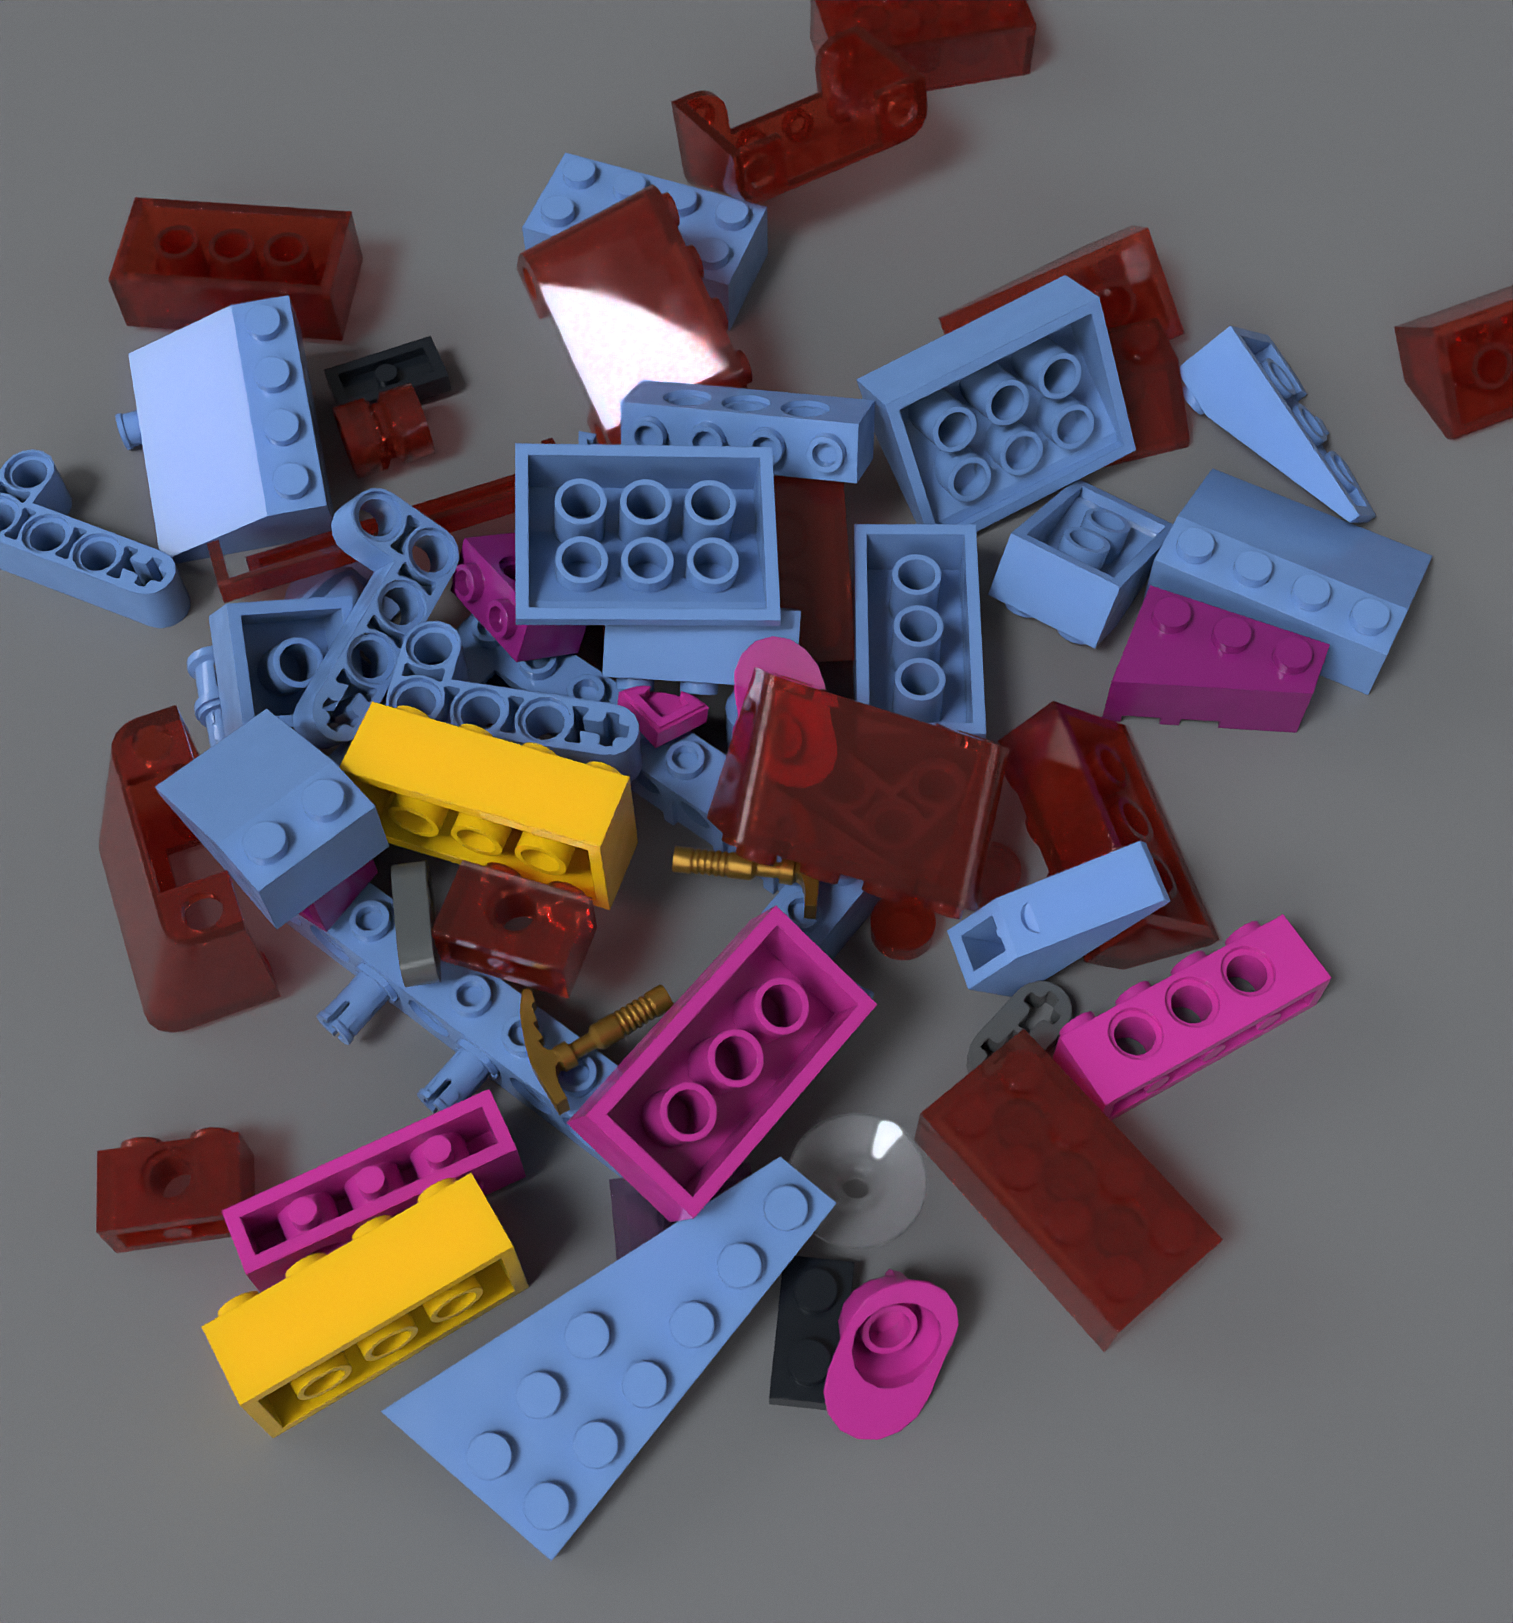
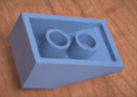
[988,479,1173,649]
[155,709,389,929]

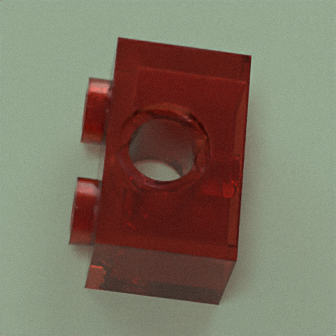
[431,860,597,999]
[96,1127,255,1253]

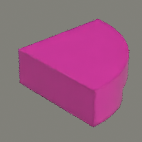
[617,686,709,748]

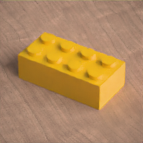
[339,701,638,910]
[201,1173,529,1438]

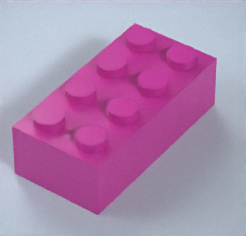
[567,905,877,1222]

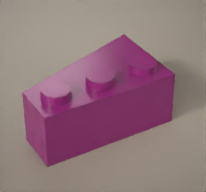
[1101,585,1330,733]

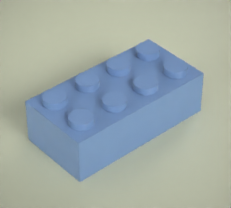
[522,152,768,331]
[852,524,986,772]

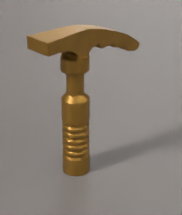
[672,799,821,919]
[520,984,674,1116]

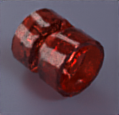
[332,383,435,479]

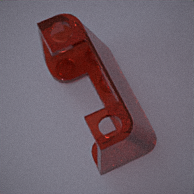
[671,25,928,203]
[516,185,753,445]
[707,667,1009,920]
[98,705,281,1033]

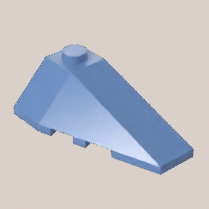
[1176,325,1376,523]

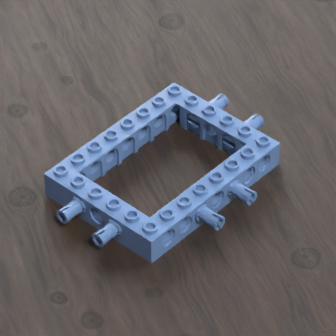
[286,614,887,1186]

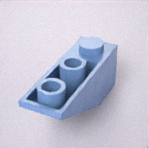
[947,841,1170,997]

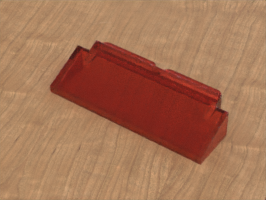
[207,438,556,603]

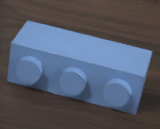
[602,608,801,695]

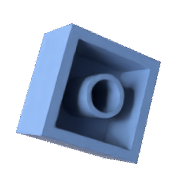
[209,595,363,737]

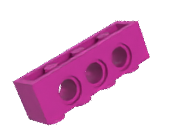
[1051,914,1331,1129]
[222,1089,526,1293]

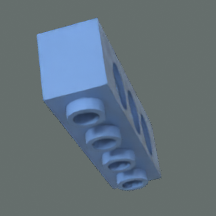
[620,379,875,483]

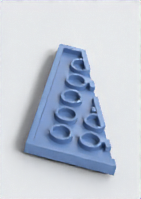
[381,1157,837,1561]

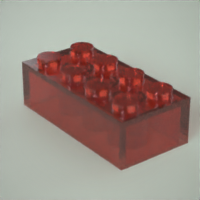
[810,0,1037,107]
[108,197,363,341]
[914,1029,1223,1353]

